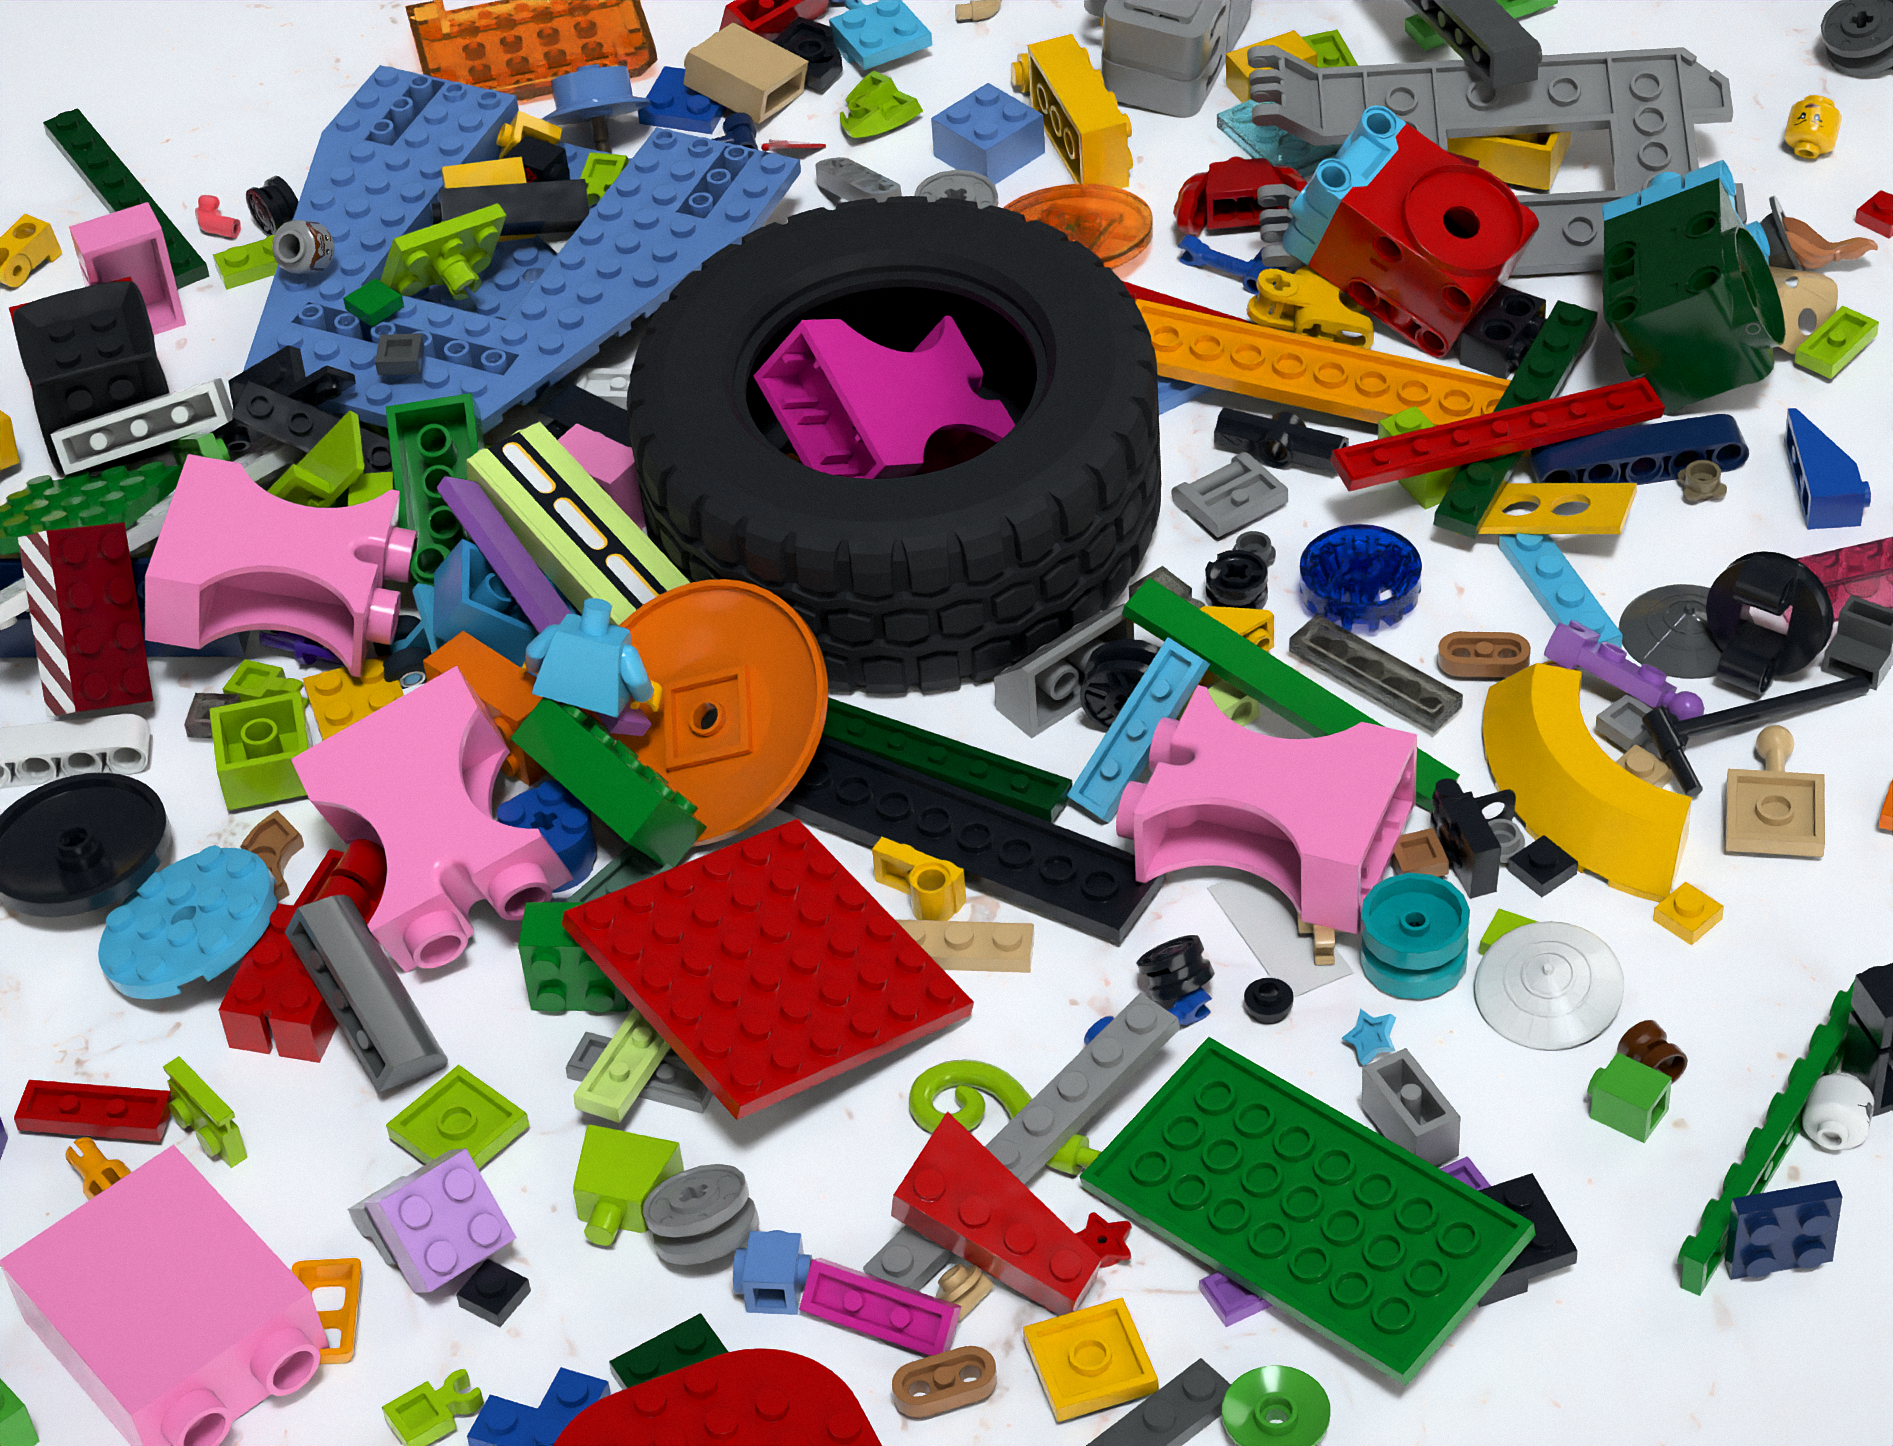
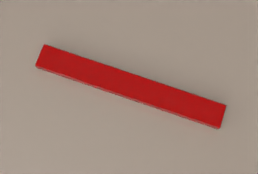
[1330,377,1665,492]

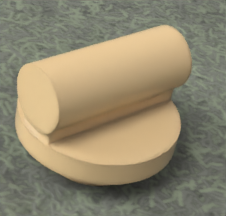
[935,1263,993,1323]

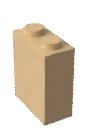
[683,23,808,124]

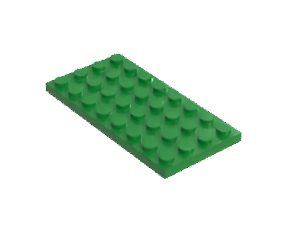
[1079,1036,1536,1387]

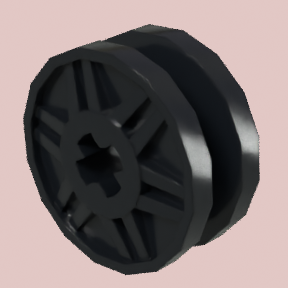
[1080,639,1160,731]

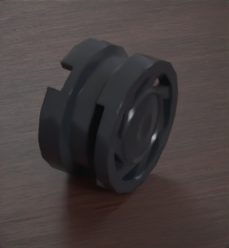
[245,175,299,237]
[1205,550,1268,609]
[1136,935,1215,1002]

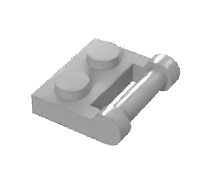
[1171,452,1288,538]

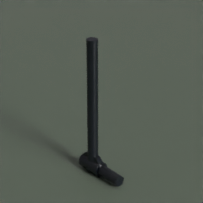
[1642,675,1869,797]

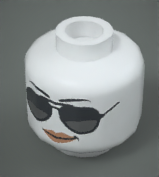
[1802,1073,1874,1150]

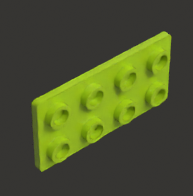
[267,411,365,508]

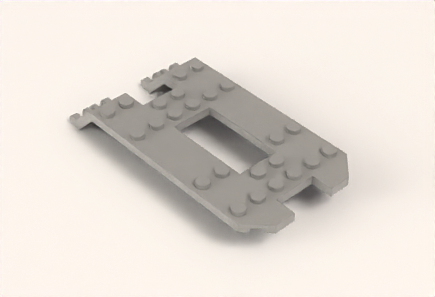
[1247,45,1747,276]

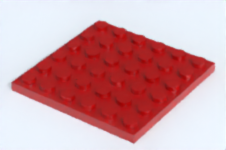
[562,818,975,1120]

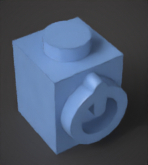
[733,1230,813,1315]

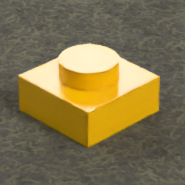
[1653,881,1724,946]

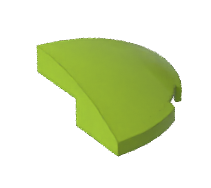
[840,70,923,138]

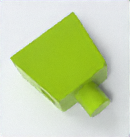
[573,1124,684,1246]

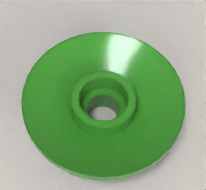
[1222,1365,1331,1446]

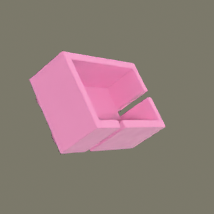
[69,202,186,335]

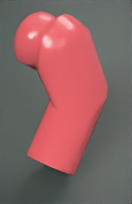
[195,195,241,238]

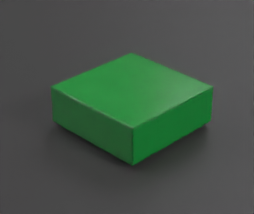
[343,278,404,327]

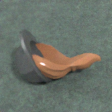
[1760,195,1878,271]

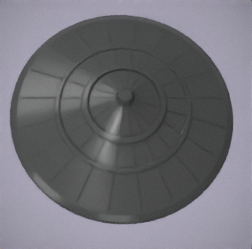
[1618,584,1755,679]

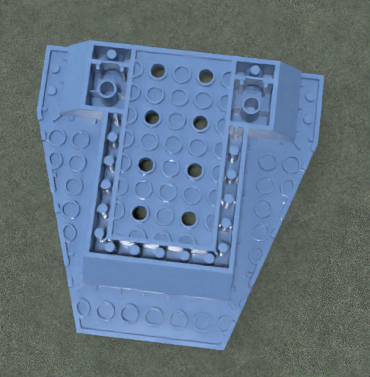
[243,65,801,435]

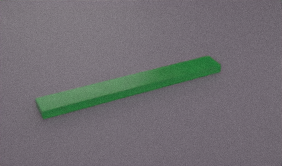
[1122,577,1460,812]

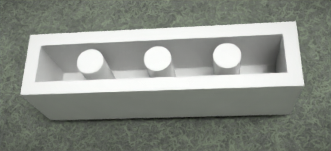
[50,376,233,475]

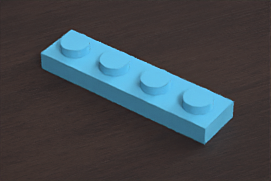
[1499,533,1623,648]
[1067,637,1210,823]

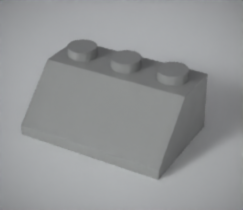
[994,603,1134,739]

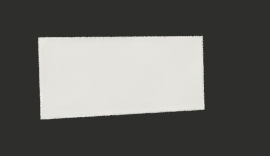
[1207,871,1354,997]

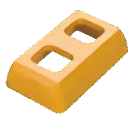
[292,1258,361,1365]

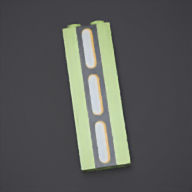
[466,422,690,626]

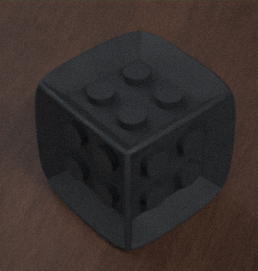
[13,281,170,475]

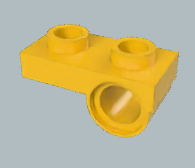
[872,837,967,921]

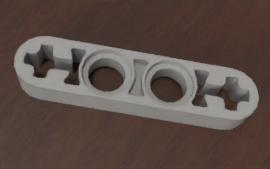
[815,157,902,203]

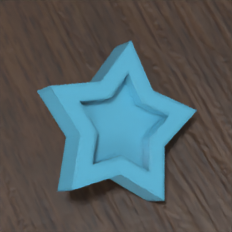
[1341,1008,1396,1066]

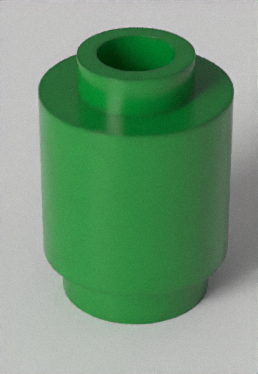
[410,543,451,587]

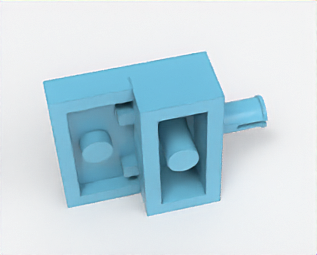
[829,0,933,70]

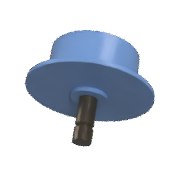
[542,64,651,154]

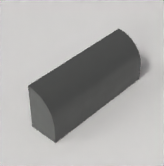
[285,895,448,1092]

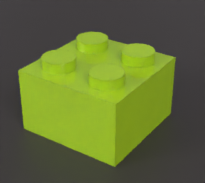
[209,691,312,811]

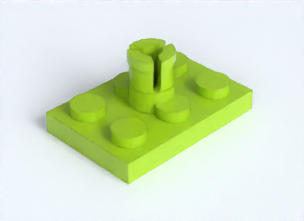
[380,203,507,301]

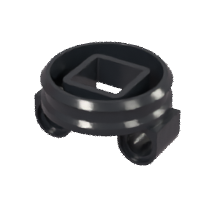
[1706,551,1834,695]

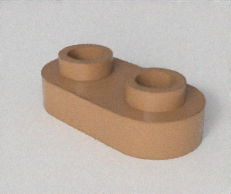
[1438,631,1531,677]
[892,1346,997,1418]

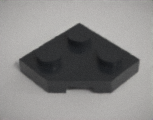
[772,17,843,91]

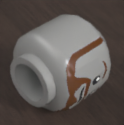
[272,220,335,275]

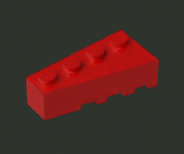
[891,1111,1102,1316]

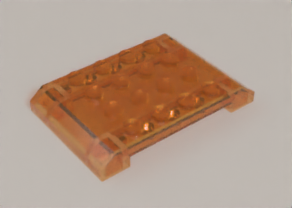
[405,0,658,101]

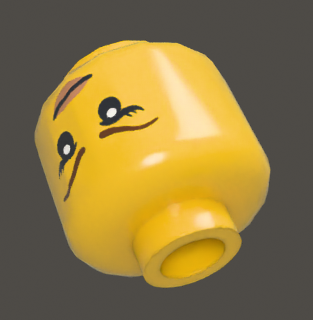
[1784,95,1842,159]

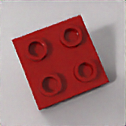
[293,839,387,943]

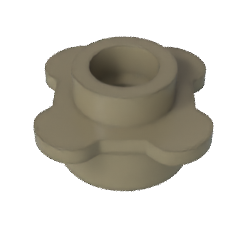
[1678,460,1727,501]

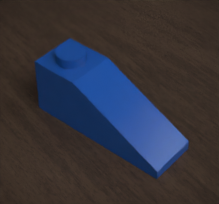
[1784,408,1871,530]

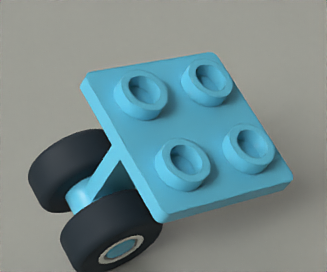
[373,583,447,689]

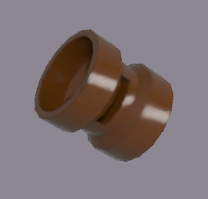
[1617,1020,1688,1084]

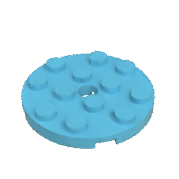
[98,845,278,999]

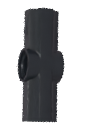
[1214,407,1349,473]

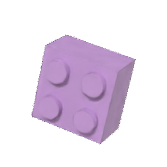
[363,1148,517,1293]

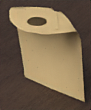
[1769,266,1838,355]

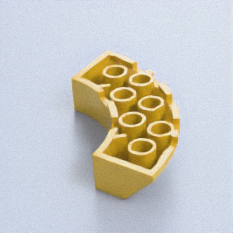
[1482,663,1692,903]

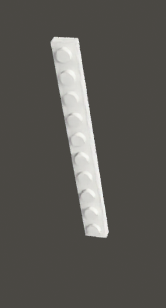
[0,439,307,630]

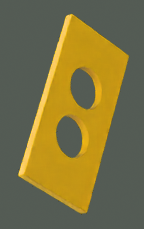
[1455,483,1638,534]

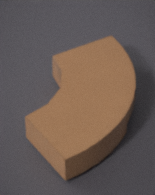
[240,810,304,902]

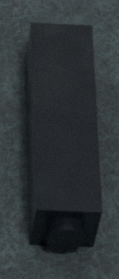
[430,179,589,236]

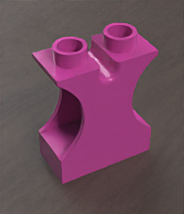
[754,316,1015,479]

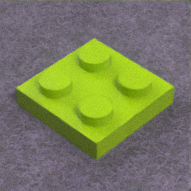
[386,1064,530,1169]

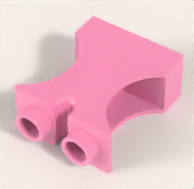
[145,454,419,677]
[291,666,573,973]
[1116,685,1417,935]

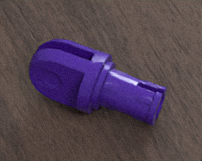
[259,630,345,666]

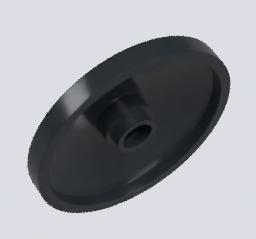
[0,773,171,917]

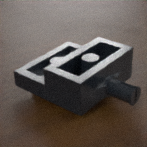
[1477,1173,1578,1308]

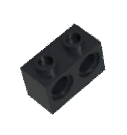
[1460,284,1547,379]

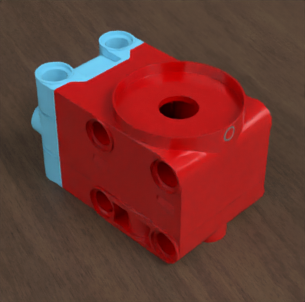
[1282,105,1539,358]

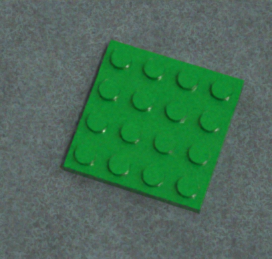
[0,461,183,555]

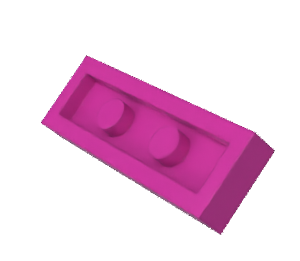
[799,1258,962,1356]

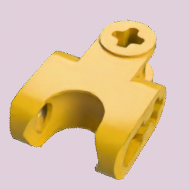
[1246,266,1374,349]

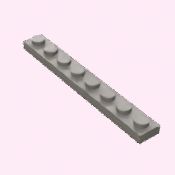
[863,992,1180,1291]

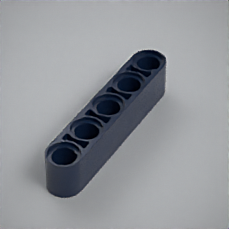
[1528,414,1750,485]

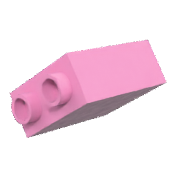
[0,1144,330,1446]

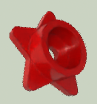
[1075,1212,1132,1268]

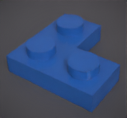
[467,1367,611,1446]

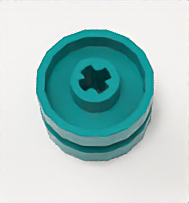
[1360,873,1470,999]

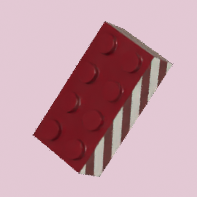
[18,522,153,717]

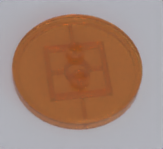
[1003,184,1154,269]

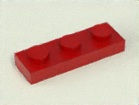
[14,1079,173,1142]

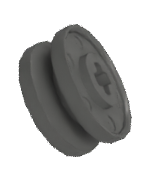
[1820,0,1893,76]

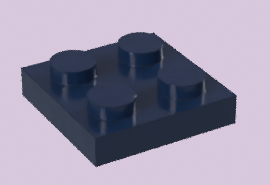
[1724,1180,1843,1280]

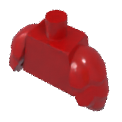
[1173,156,1308,237]

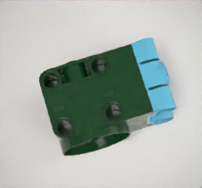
[1602,159,1786,413]

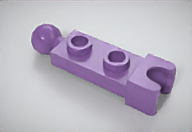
[1544,620,1705,721]

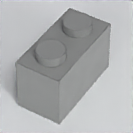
[1362,1048,1461,1166]

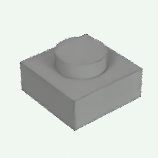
[1595,693,1653,751]

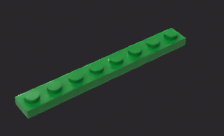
[1677,980,1855,1296]

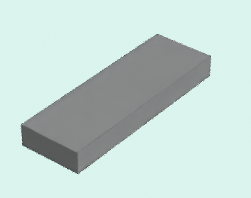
[565,1031,713,1114]

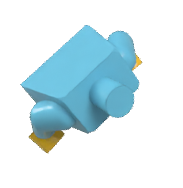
[519,598,663,717]

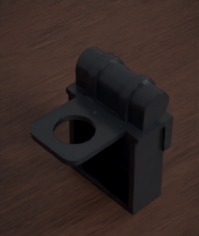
[1430,778,1516,899]

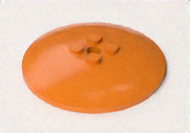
[579,579,828,847]

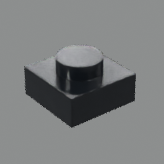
[1508,835,1578,898]
[456,1258,531,1328]

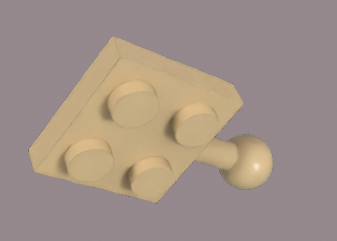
[1725,725,1825,857]

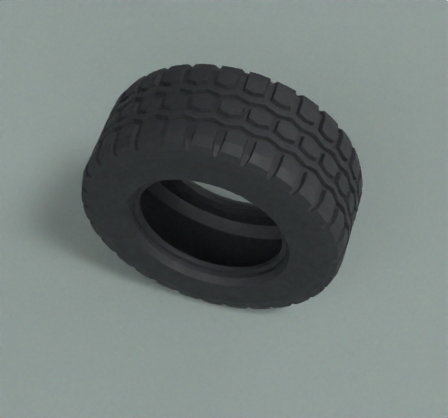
[626,196,1162,694]

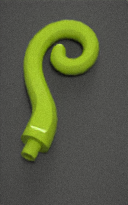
[908,1059,1101,1176]

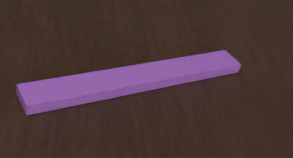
[437,476,652,736]

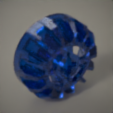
[1299,524,1422,633]

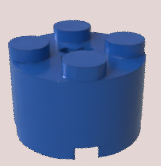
[497,780,598,893]

